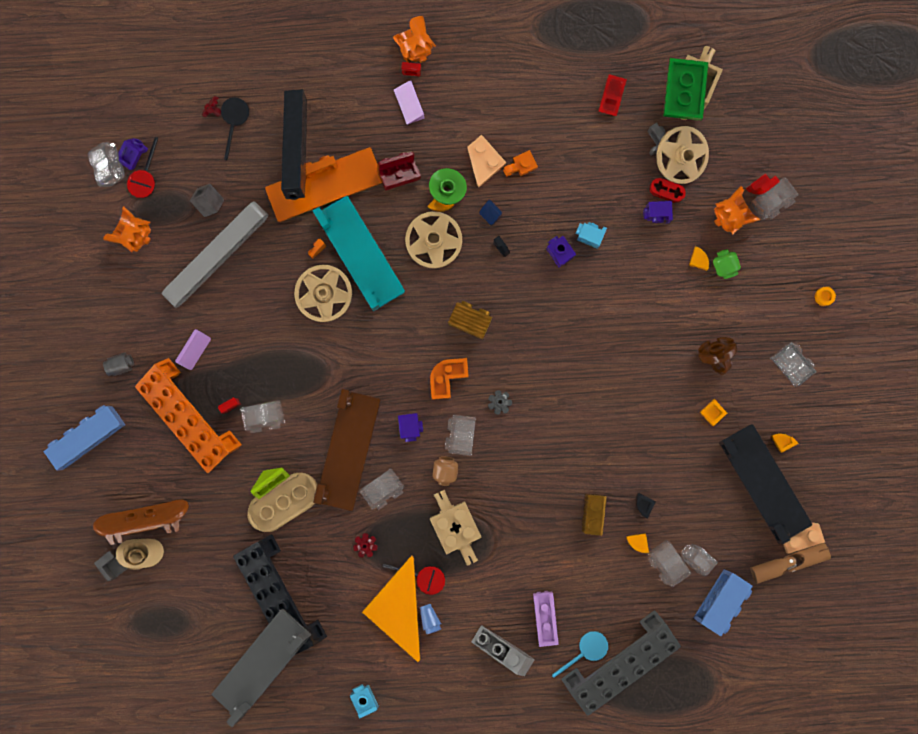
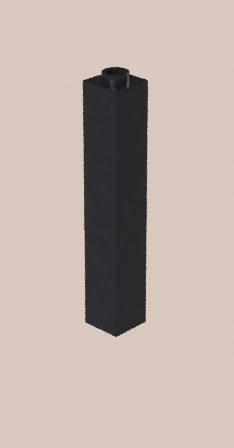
[281,89,307,200]

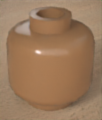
[432,456,459,486]

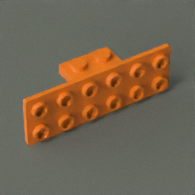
[265,147,382,222]

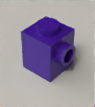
[546,236,576,268]
[398,413,423,442]

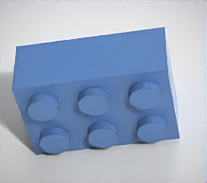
[693,569,753,636]

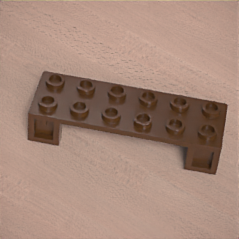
[313,389,381,511]

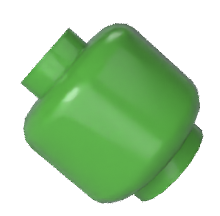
[713,249,741,279]

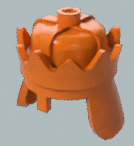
[393,16,436,63]
[714,186,760,235]
[103,206,151,252]

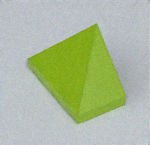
[251,468,290,499]

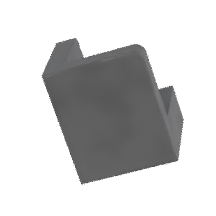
[190,184,224,217]
[94,549,128,582]

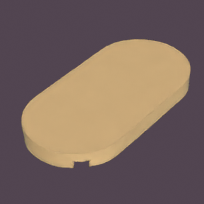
[247,473,318,532]

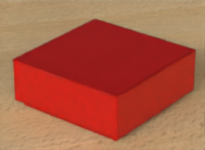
[401,62,421,77]
[218,397,241,414]

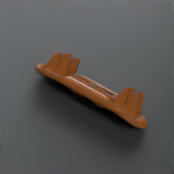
[93,499,189,545]

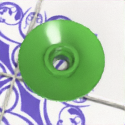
[429,168,467,205]

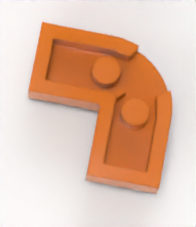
[430,358,468,400]

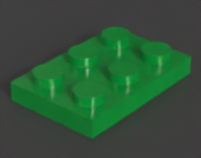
[663,58,708,121]

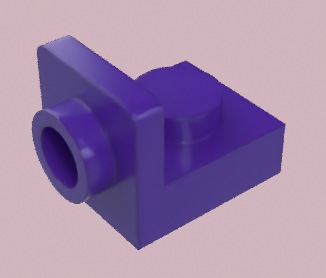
[115,138,148,170]

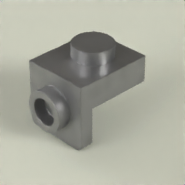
[647,122,669,156]

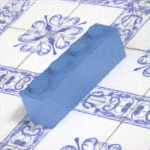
[43,405,125,470]

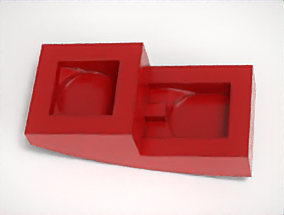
[599,74,627,116]
[746,173,780,195]

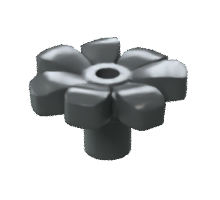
[488,390,512,415]

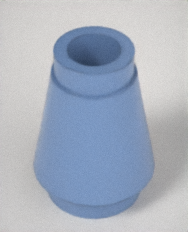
[420,604,441,634]

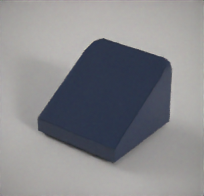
[479,200,502,226]

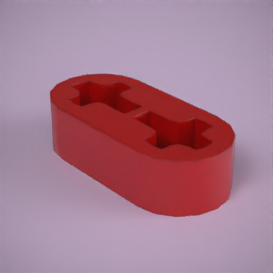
[649,178,686,203]

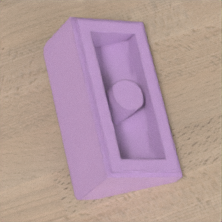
[394,81,424,125]
[175,330,211,370]

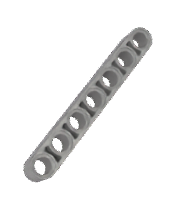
[162,202,268,308]

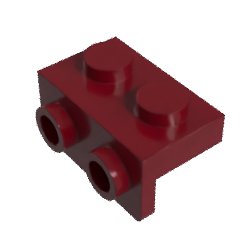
[377,152,421,191]

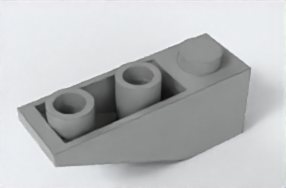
[471,626,535,676]

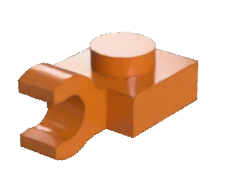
[503,150,538,177]

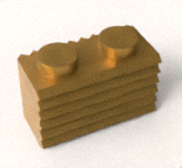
[448,301,492,340]
[581,494,607,536]

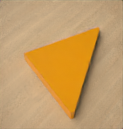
[362,555,420,662]

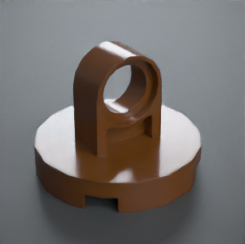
[698,337,737,375]

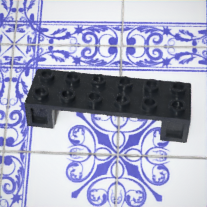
[719,424,812,544]
[233,534,327,655]

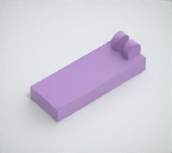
[533,591,559,647]

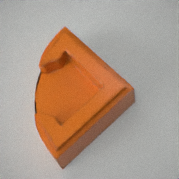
[308,239,327,259]

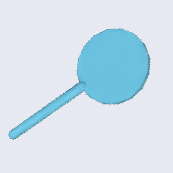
[552,631,608,678]

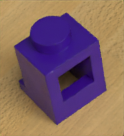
[643,201,673,224]

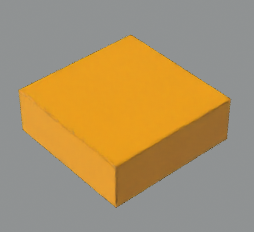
[700,399,728,426]

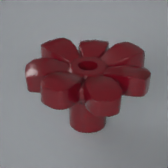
[202,96,221,118]
[353,533,378,558]

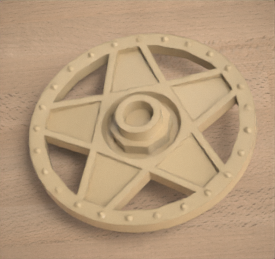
[656,126,709,184]
[405,212,462,268]
[294,265,352,322]

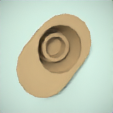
[116,539,164,570]

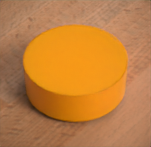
[815,287,836,306]

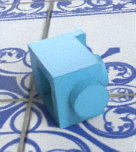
[575,222,607,249]
[350,684,378,719]

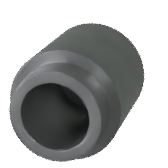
[103,352,134,376]

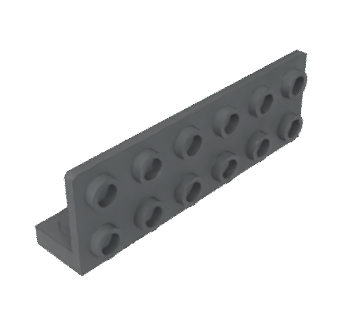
[212,609,311,727]
[561,610,681,716]

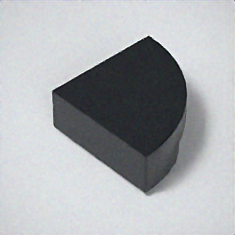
[493,236,510,257]
[636,493,656,519]

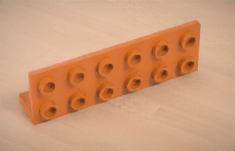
[135,358,242,473]

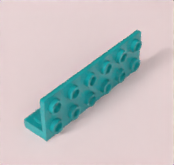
[313,196,405,312]

